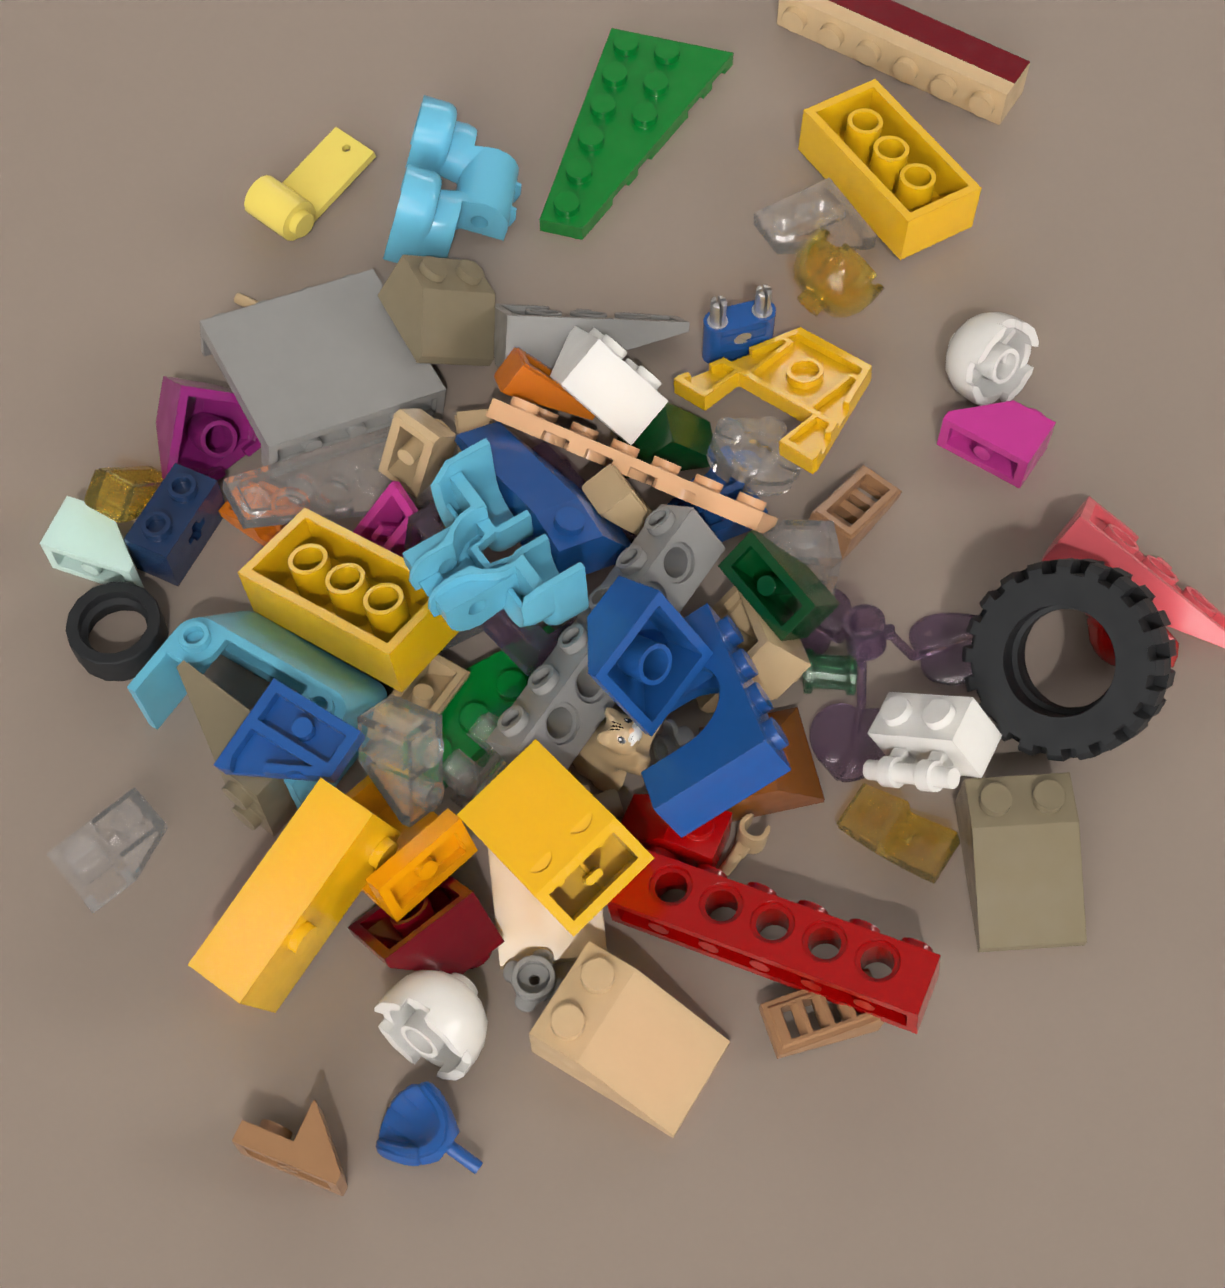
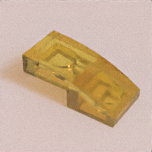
[837,783,960,884]

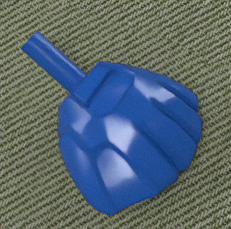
[376,1081,483,1174]

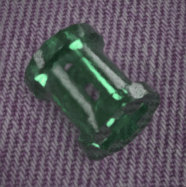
[803,648,858,696]

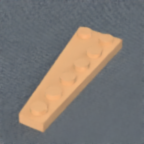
[486,396,778,537]

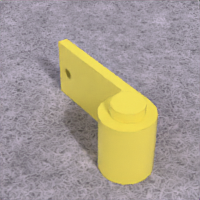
[244,127,376,241]

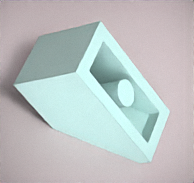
[40,496,144,588]

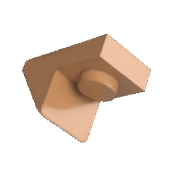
[232,1100,348,1196]

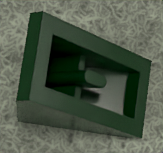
[617,403,717,478]

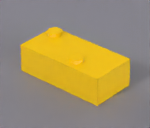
[798,79,982,260]
[237,507,459,693]
[188,778,401,1013]

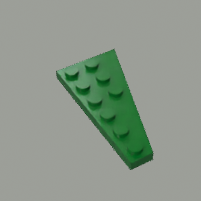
[539,28,734,240]

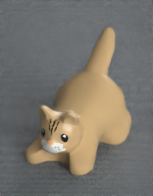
[572,707,661,792]

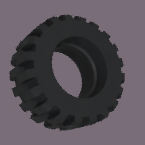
[962,558,1177,762]

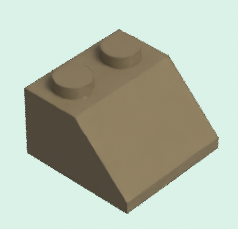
[377,255,495,366]

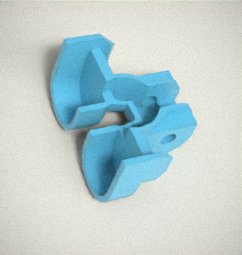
[383,95,522,263]
[402,438,589,631]

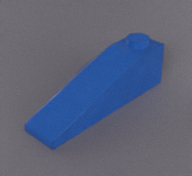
[455,422,631,574]

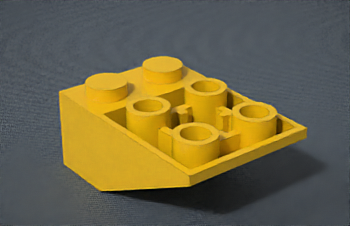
[457,739,654,937]

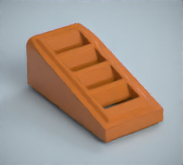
[494,347,595,420]

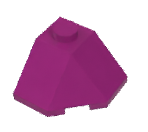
[156,376,261,481]

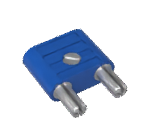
[702,284,776,364]

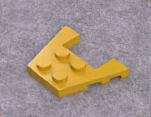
[674,327,872,474]

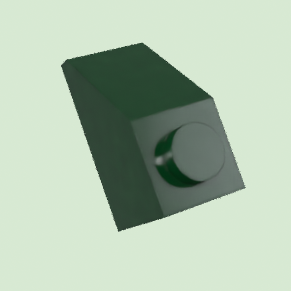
[718,531,840,641]

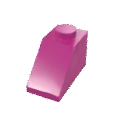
[937,400,1056,489]

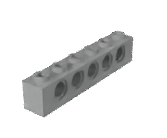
[486,504,726,769]

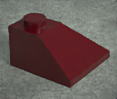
[348,876,505,974]

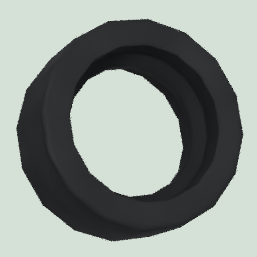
[65,582,169,681]

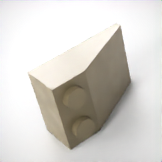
[176,660,298,836]
[955,772,1087,952]

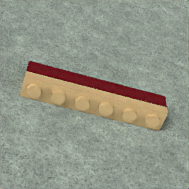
[777,0,1030,125]

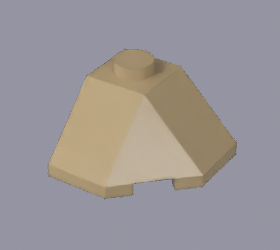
[696,586,811,713]

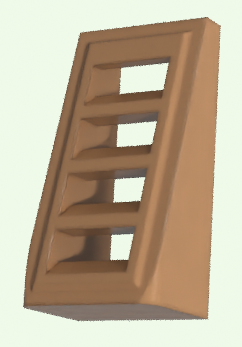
[803,465,902,562]
[759,968,884,1059]

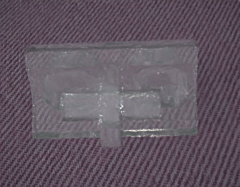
[437,712,507,808]

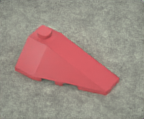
[1042,496,1225,648]

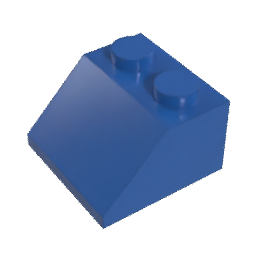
[587,575,713,737]

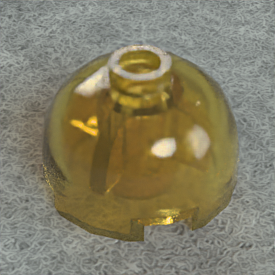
[792,227,885,318]

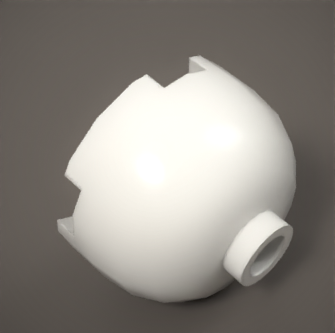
[946,312,1039,406]
[374,970,488,1081]

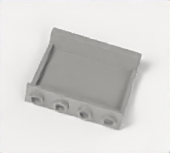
[200,269,446,477]

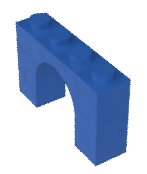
[641,603,791,838]

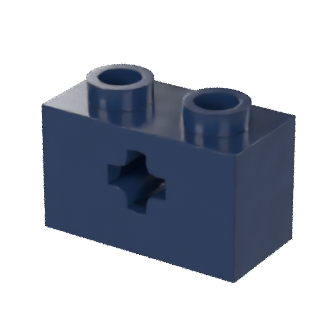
[123,463,225,586]

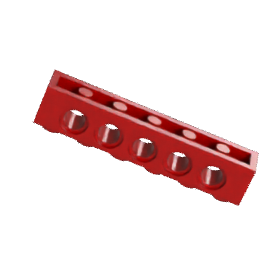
[607,846,941,1034]

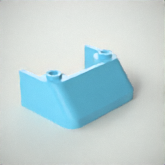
[127,611,388,809]

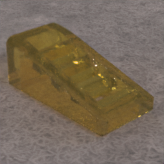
[84,466,164,523]

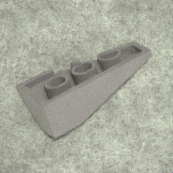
[494,304,690,370]

